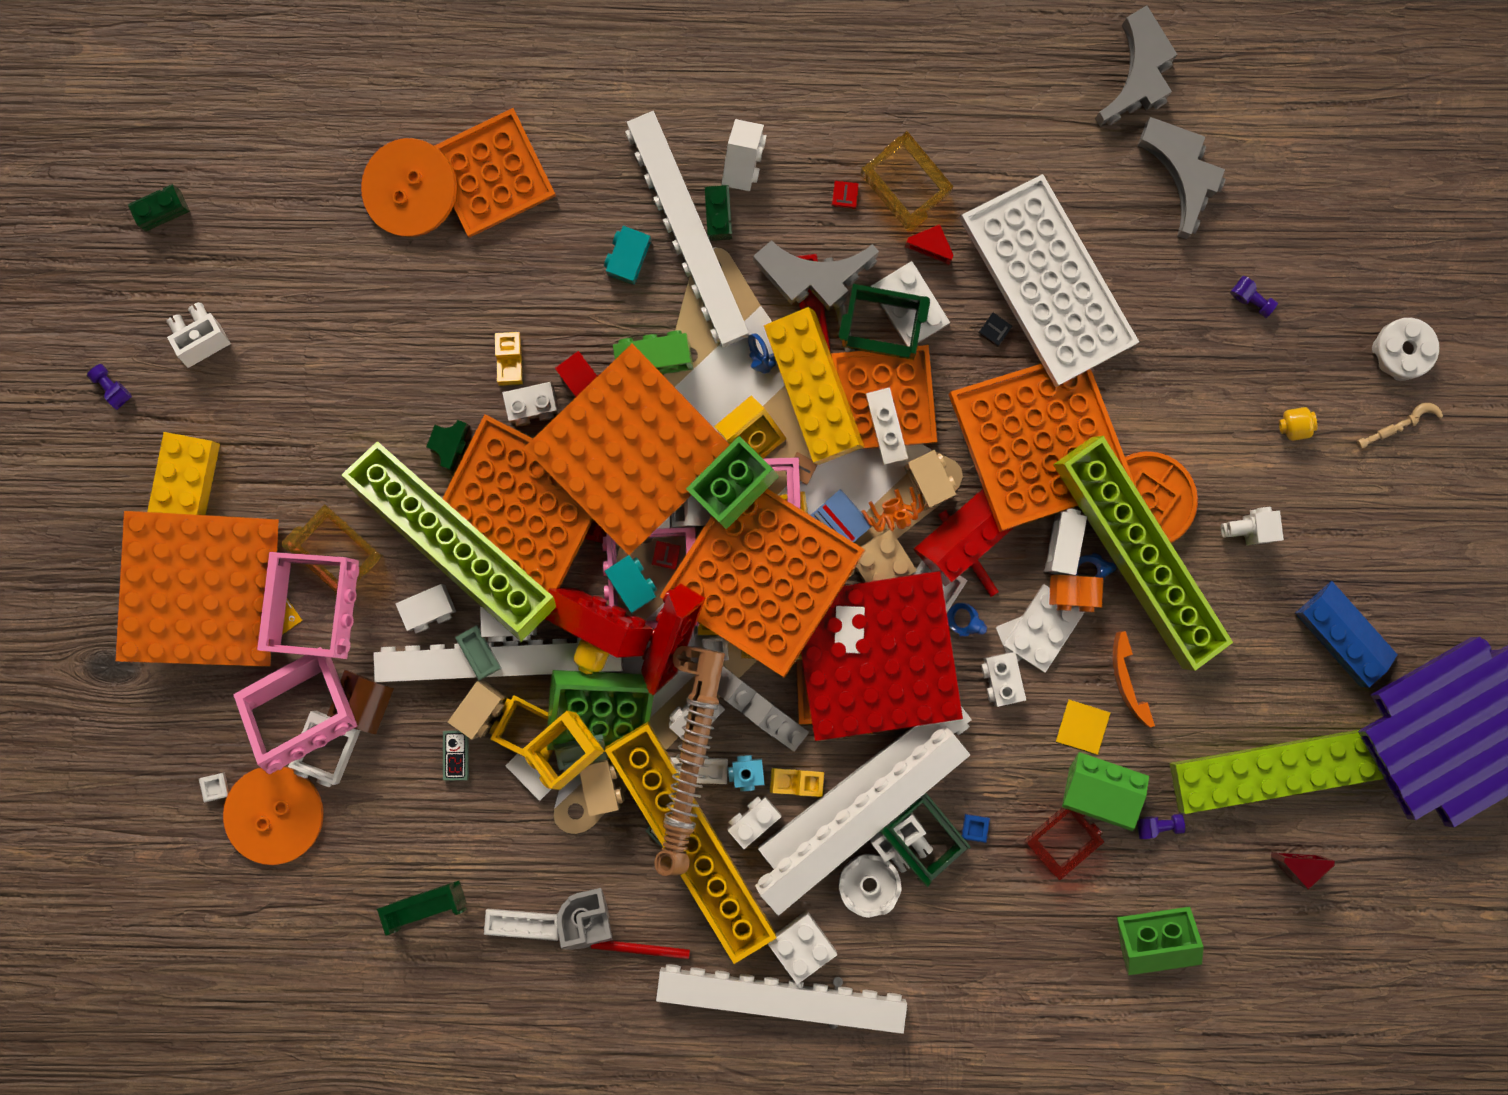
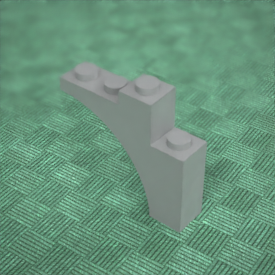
[1095,6,1177,127]
[1138,117,1226,239]
[753,240,879,311]
[695,666,809,752]

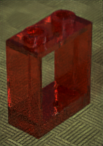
[1024,807,1104,881]

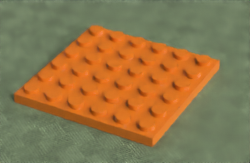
[524,343,730,555]
[948,364,1136,532]
[442,414,594,592]
[659,489,866,678]
[115,511,279,666]

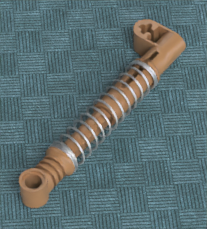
[654,646,725,876]

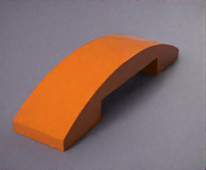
[1113,631,1155,727]

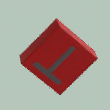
[832,181,859,209]
[652,541,681,570]

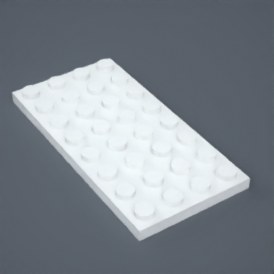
[959,174,1139,387]

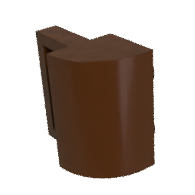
[327,670,394,734]

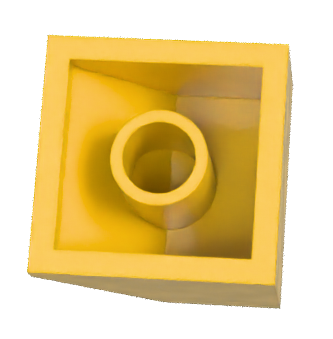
[714,395,787,458]

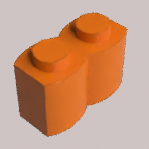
[1049,575,1103,612]

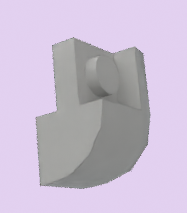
[557,888,613,950]

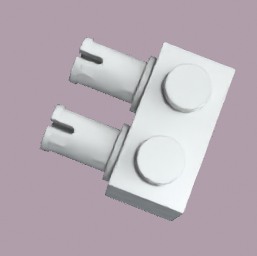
[167,302,231,368]
[1221,507,1284,545]
[870,812,933,873]

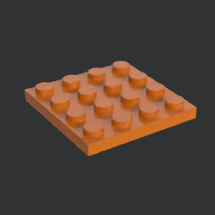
[434,108,556,238]
[831,345,937,450]

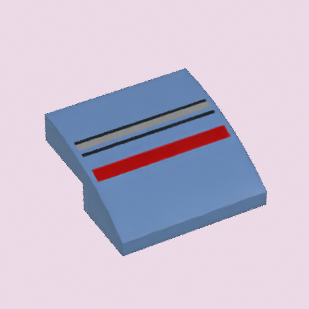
[810,489,872,542]

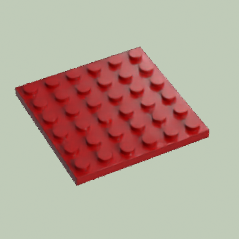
[801,571,963,741]

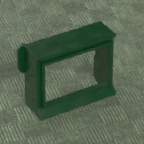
[839,284,930,360]
[879,793,971,888]
[377,880,467,936]

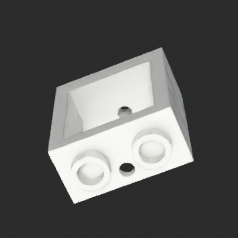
[1044,509,1087,576]
[288,711,360,787]

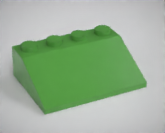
[547,670,654,750]

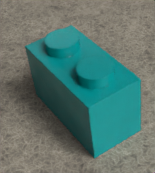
[604,226,652,285]
[604,555,658,613]

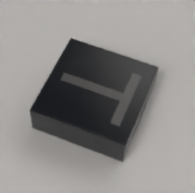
[978,312,1013,347]

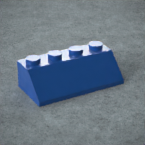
[1295,581,1398,687]

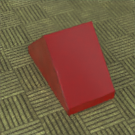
[905,224,954,265]

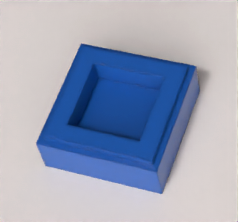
[961,814,990,843]

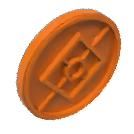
[361,138,457,237]
[1125,451,1198,543]
[223,766,323,865]

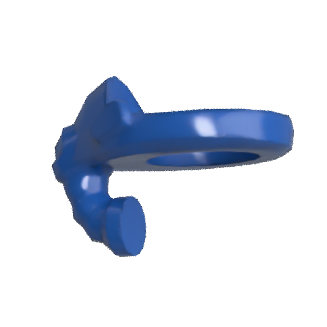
[748,333,777,374]
[1075,553,1117,580]
[947,603,987,636]

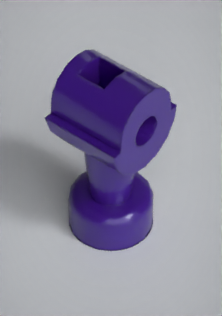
[1230,276,1278,318]
[87,364,132,410]
[1137,814,1185,839]

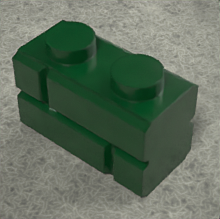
[128,184,190,231]
[704,185,732,241]

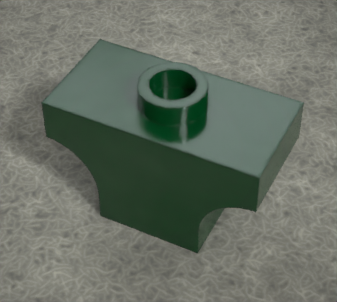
[426,420,470,471]

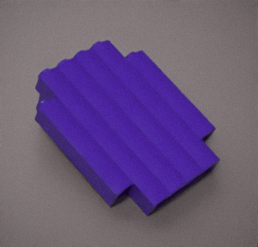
[1358,637,1508,828]

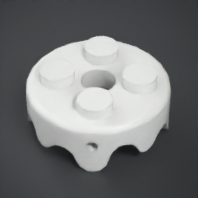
[1372,318,1439,381]
[839,854,901,918]

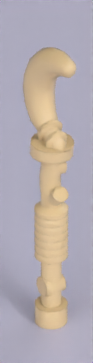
[1357,403,1443,449]

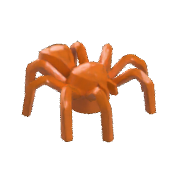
[861,487,924,532]

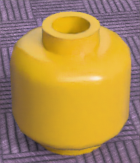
[1279,407,1317,441]
[573,639,609,674]

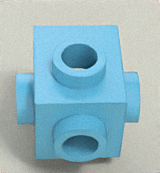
[728,755,764,791]

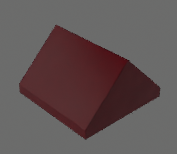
[1271,852,1335,889]

